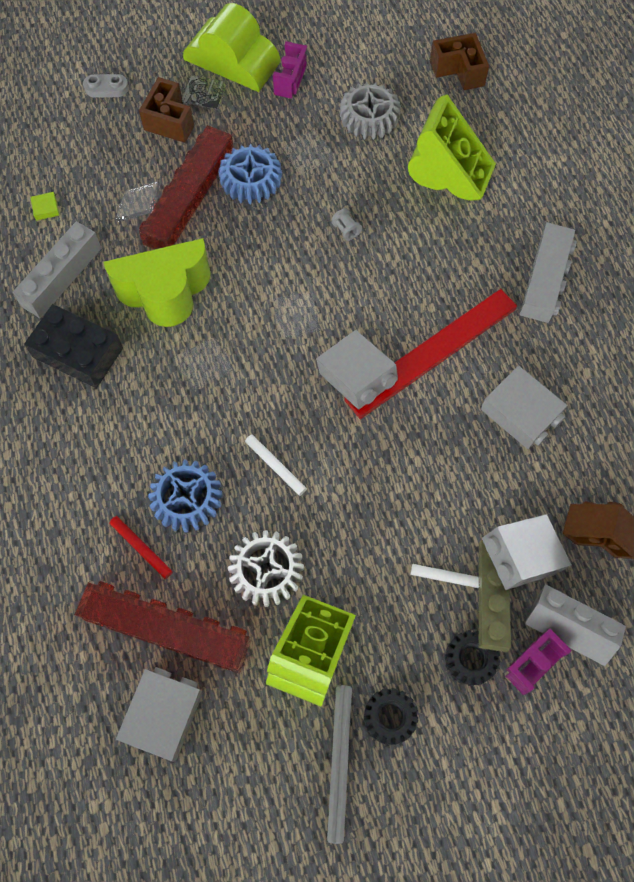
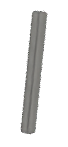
[327,685,352,844]

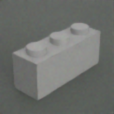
[525,584,626,666]

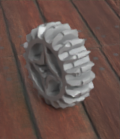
[340,82,401,140]

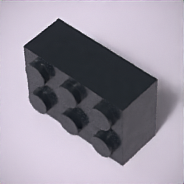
[24,304,123,389]

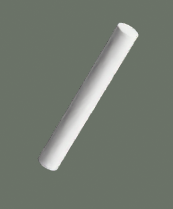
[245,435,307,496]
[410,564,479,588]

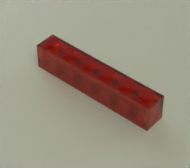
[139,125,234,249]
[74,581,251,674]

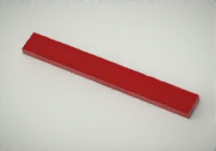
[344,289,517,420]

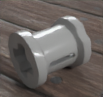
[331,208,362,241]

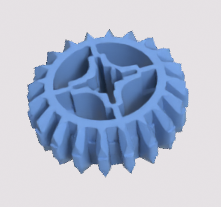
[219,143,282,205]
[148,459,223,532]

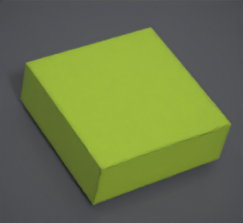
[30,192,60,221]

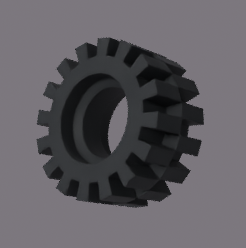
[445,630,500,686]
[363,688,419,745]

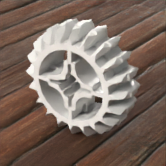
[228,530,304,607]

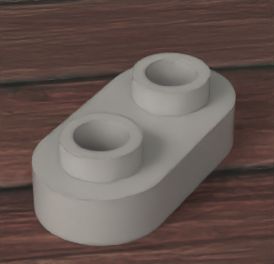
[83,74,129,97]

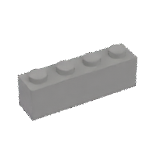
[12,221,102,318]
[520,222,577,323]

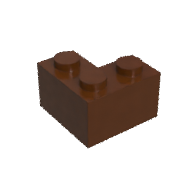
[430,32,489,90]
[139,77,194,143]
[563,501,634,559]

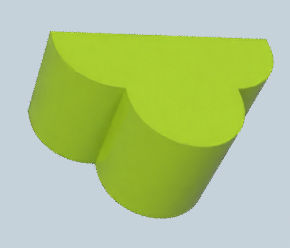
[183,3,281,92]
[408,94,496,200]
[103,238,211,327]
[266,595,356,707]

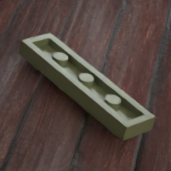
[479,539,511,652]

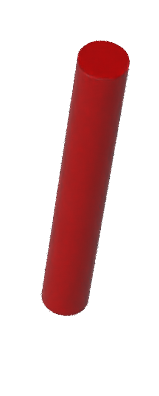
[109,516,173,579]

